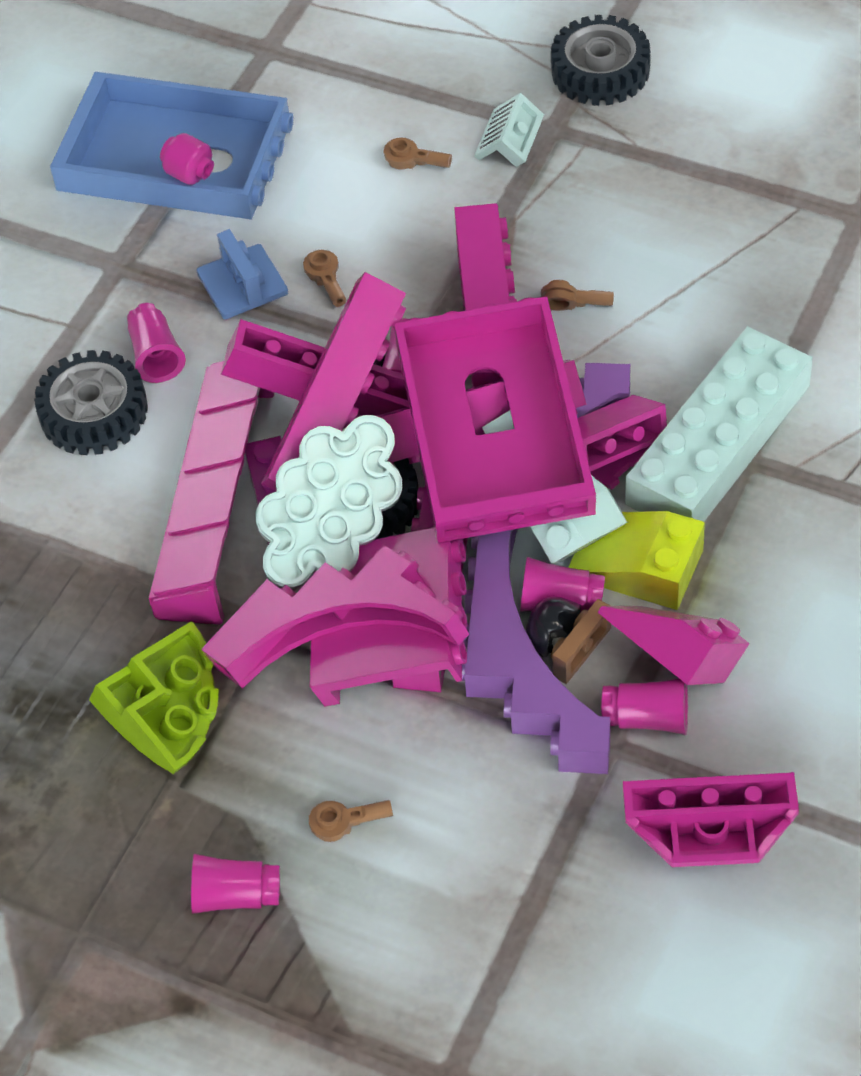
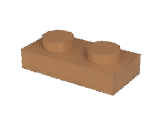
[551,599,611,684]

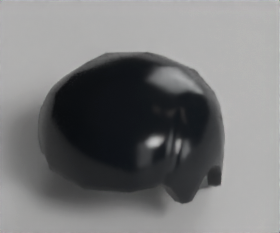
[526,596,581,657]

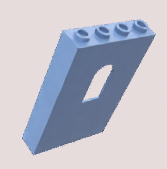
[50,72,294,220]

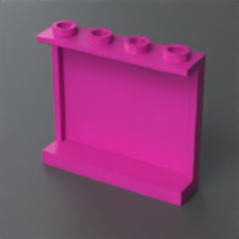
[309,527,467,707]

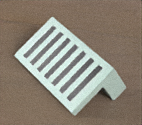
[474,93,544,167]

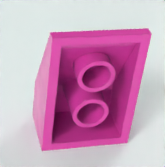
[597,606,750,685]

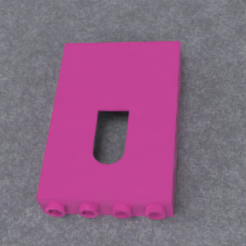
[394,296,596,543]

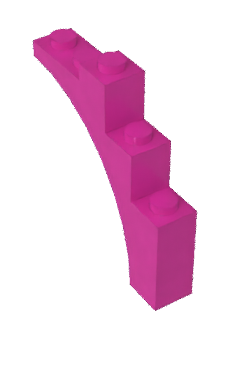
[201,545,469,689]

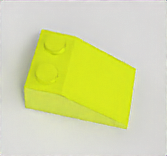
[568,511,705,610]

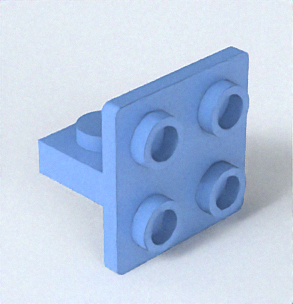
[196,229,288,319]

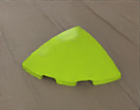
[89,621,219,774]

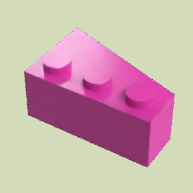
[577,395,667,490]

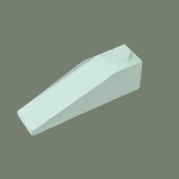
[482,410,628,564]

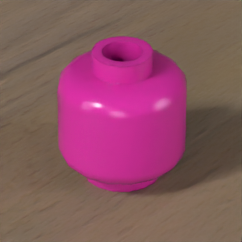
[160,133,214,185]

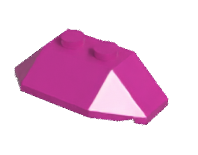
[622,772,799,867]

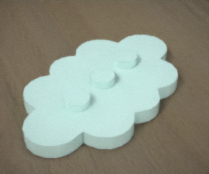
[256,415,402,589]

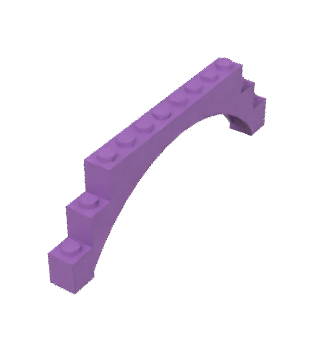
[462,363,631,774]

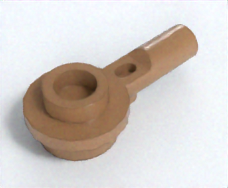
[384,137,452,169]
[303,250,347,307]
[541,280,614,311]
[309,800,393,842]

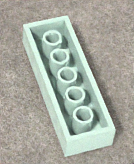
[625,326,813,522]

